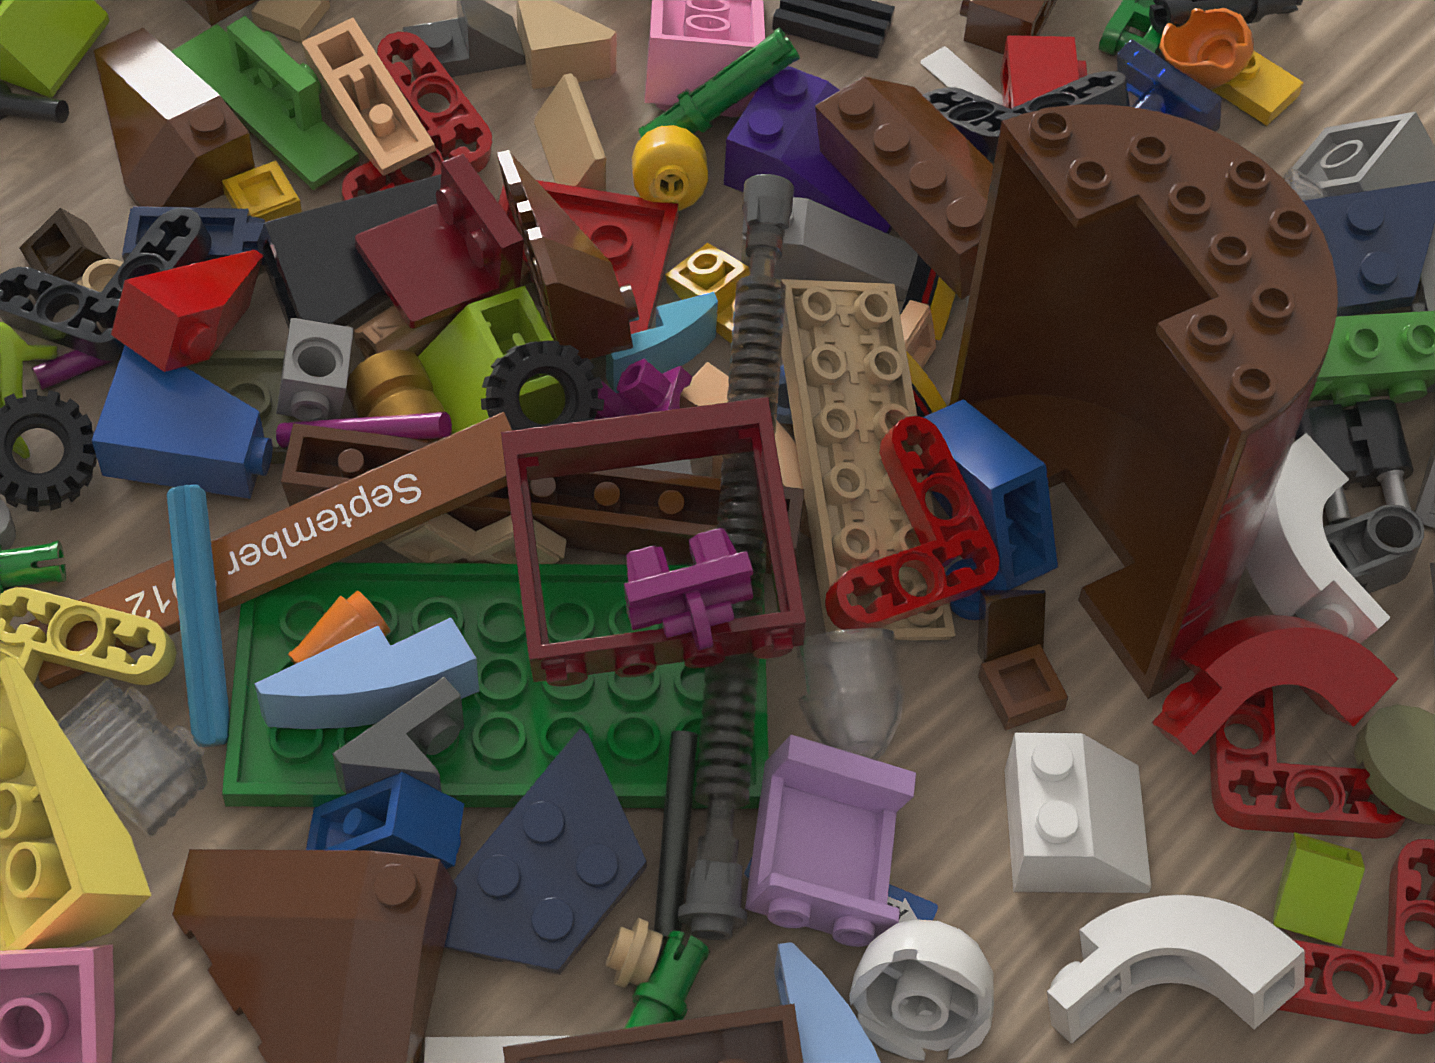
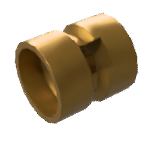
[346,349,452,441]

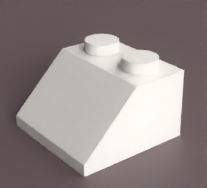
[1004,733,1151,893]

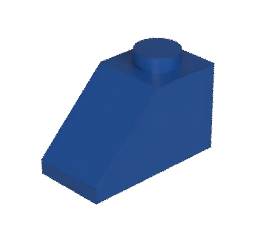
[306,772,464,869]

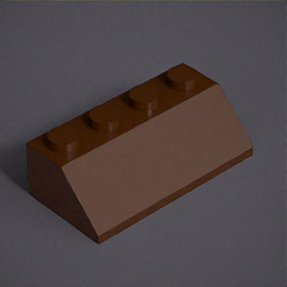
[815,76,994,300]

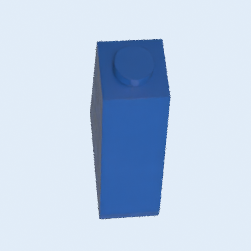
[92,345,273,499]
[923,399,1058,590]

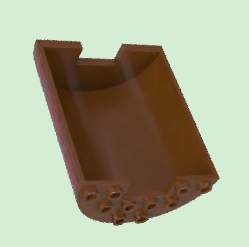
[949,104,1338,699]

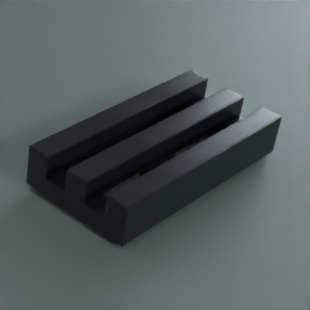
[772,0,895,58]

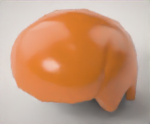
[1159,8,1254,89]

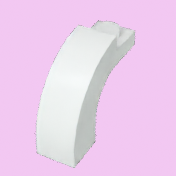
[1246,433,1391,644]
[1047,895,1305,1044]

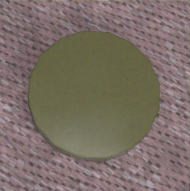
[1354,704,1435,826]

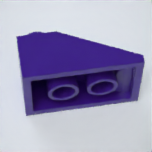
[724,66,893,234]

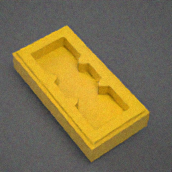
[1211,51,1304,126]

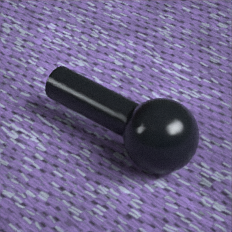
[0,81,69,123]

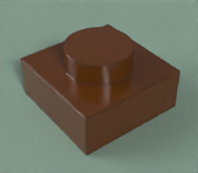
[978,644,1069,731]

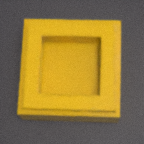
[222,160,302,222]

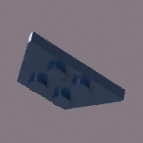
[1303,181,1435,317]
[444,728,648,975]

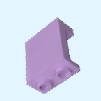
[745,735,916,947]

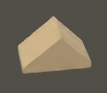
[516,0,617,90]

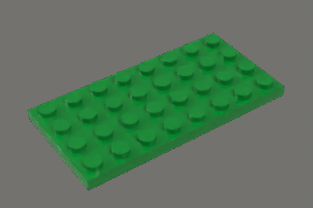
[222,562,769,809]

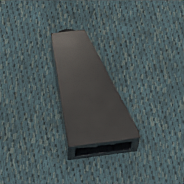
[256,174,441,329]

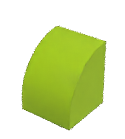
[1273,832,1365,946]

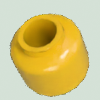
[631,125,709,211]

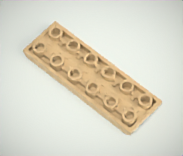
[774,279,955,642]

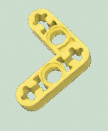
[0,587,177,686]

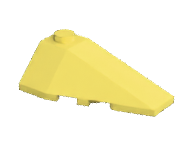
[0,657,152,951]

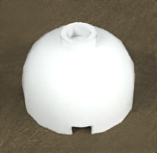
[850,919,994,1060]

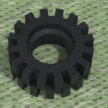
[481,340,604,430]
[0,389,97,512]

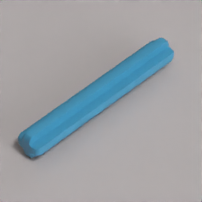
[167,485,230,747]

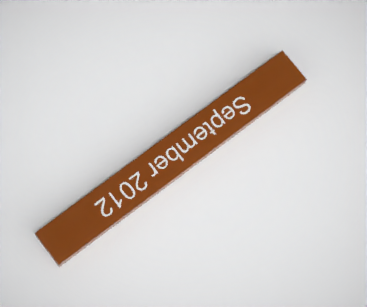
[25,412,512,689]

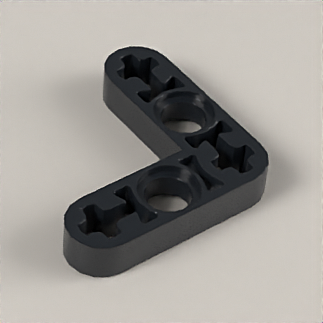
[923,71,1130,163]
[0,208,212,361]

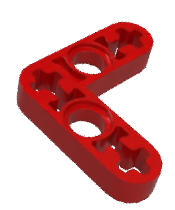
[342,31,492,201]
[825,416,1000,634]
[1209,687,1406,839]
[1277,839,1435,1034]

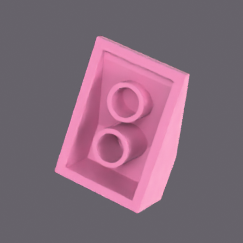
[645,0,765,117]
[0,944,115,1063]

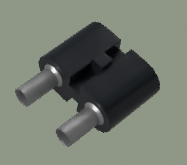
[1295,399,1414,525]

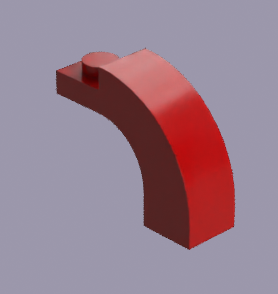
[1151,615,1398,755]

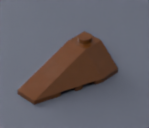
[93,28,255,208]
[497,150,639,359]

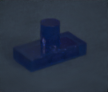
[1117,39,1222,132]

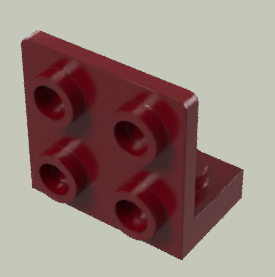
[355,154,524,329]

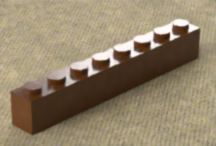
[281,423,804,574]

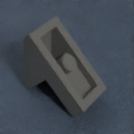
[403,0,525,80]
[333,677,464,794]

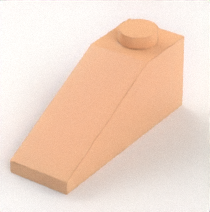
[302,18,436,176]

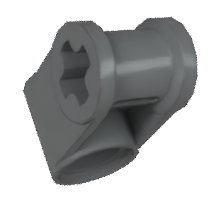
[1323,504,1425,594]

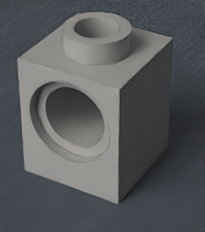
[276,318,353,421]

